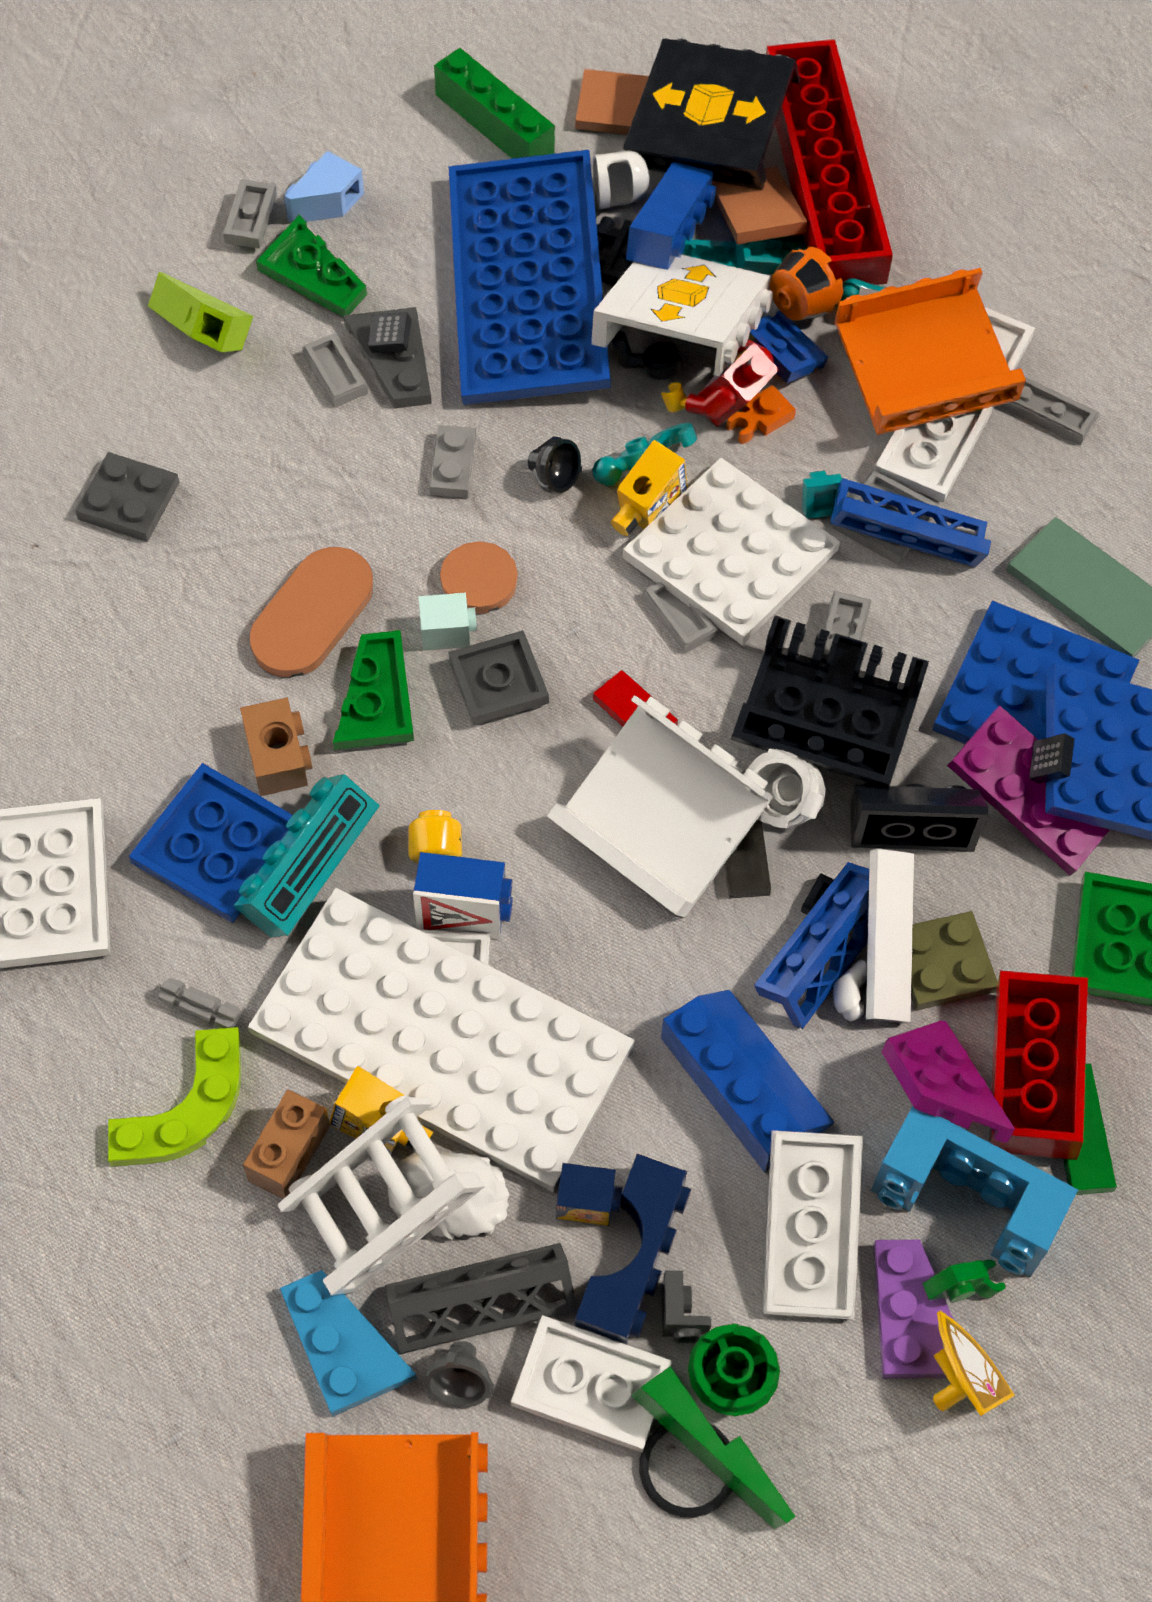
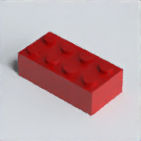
[989,970,1088,1160]

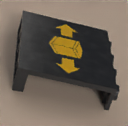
[623,38,801,190]

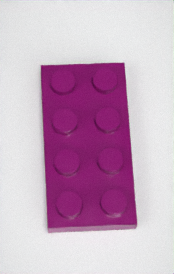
[947,706,1110,875]

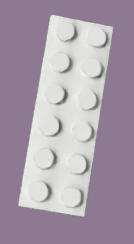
[875,307,1035,503]

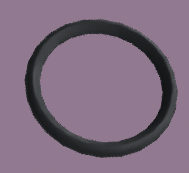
[639,1424,732,1518]

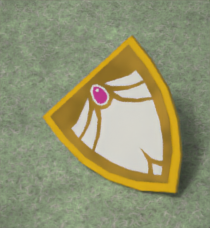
[933,1310,1015,1417]

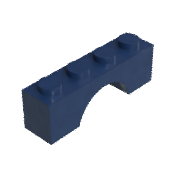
[575,1154,692,1345]

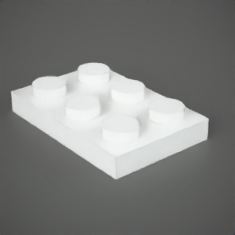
[511,1315,672,1453]

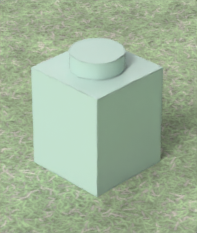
[418,593,477,651]

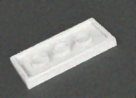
[763,1130,863,1319]

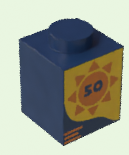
[556,1163,623,1226]

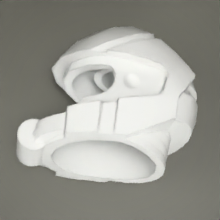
[749,749,826,828]

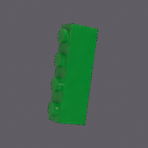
[434,47,555,159]

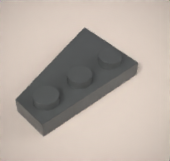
[343,307,432,408]

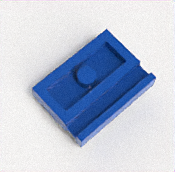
[748,311,828,383]

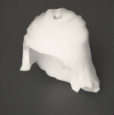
[388,1153,509,1241]

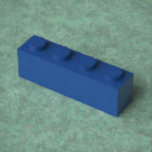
[626,162,717,270]

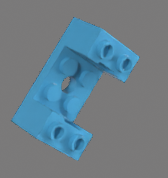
[871,1106,1078,1277]

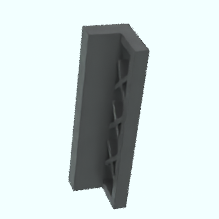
[385,1243,577,1353]

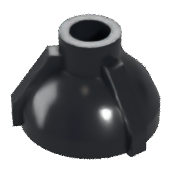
[528,436,583,493]

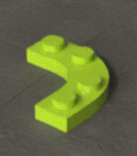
[108,1027,241,1167]

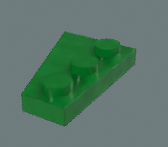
[256,215,367,318]
[333,630,414,750]

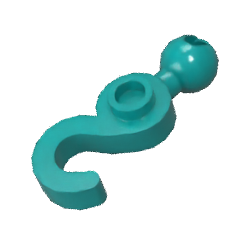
[592,423,698,486]

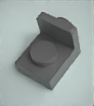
[662,1270,711,1343]

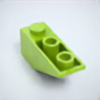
[148,272,253,352]

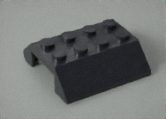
[731,615,929,788]

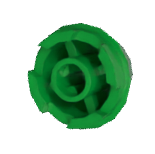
[688,1323,780,1416]

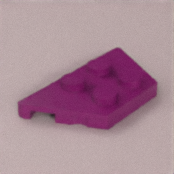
[881,1020,1015,1143]

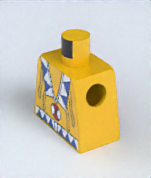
[610,440,688,537]
[329,1066,433,1155]

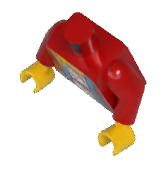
[661,339,778,427]

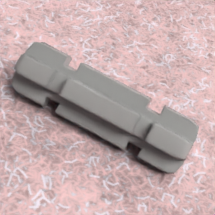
[158,978,241,1028]

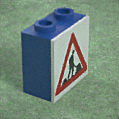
[413,852,513,940]

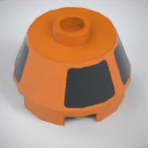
[770,247,843,321]

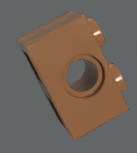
[240,697,313,796]
[243,1089,330,1199]

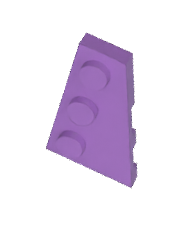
[873,1240,954,1379]

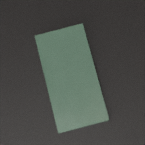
[1006,517,1152,657]

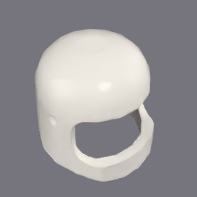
[593,151,649,209]

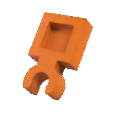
[726,385,796,444]

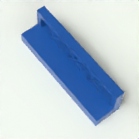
[830,478,991,567]
[754,862,869,1029]

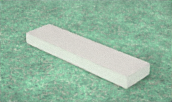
[866,849,914,1023]

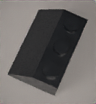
[850,783,988,852]

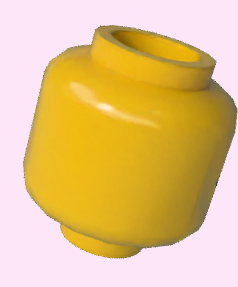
[408,810,462,864]

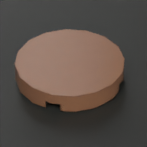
[440,541,518,614]

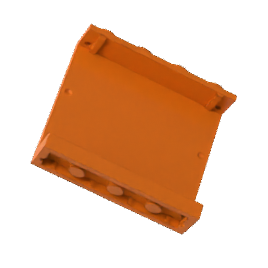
[835,268,1026,435]
[301,1432,488,1602]

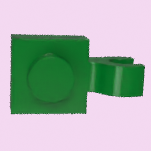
[923,1259,1006,1303]

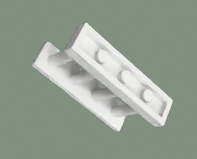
[277,1095,485,1296]

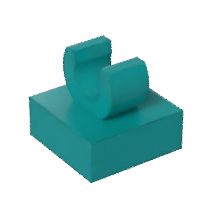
[802,470,842,519]

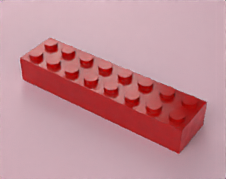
[766,39,893,285]

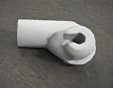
[833,960,867,1021]

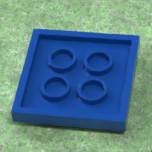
[129,763,293,924]

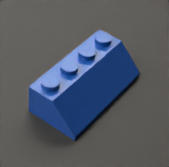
[661,990,834,1173]

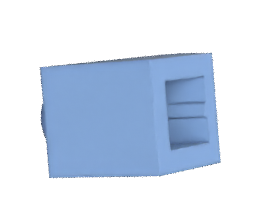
[284,151,364,223]

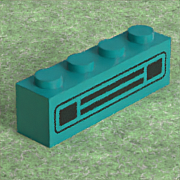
[234,774,380,938]

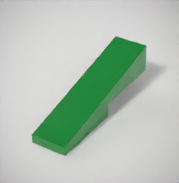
[631,1366,796,1529]

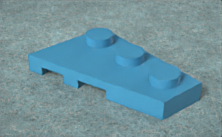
[280,1270,417,1417]

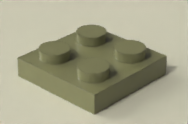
[911,911,998,1011]

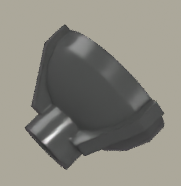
[425,1341,494,1408]

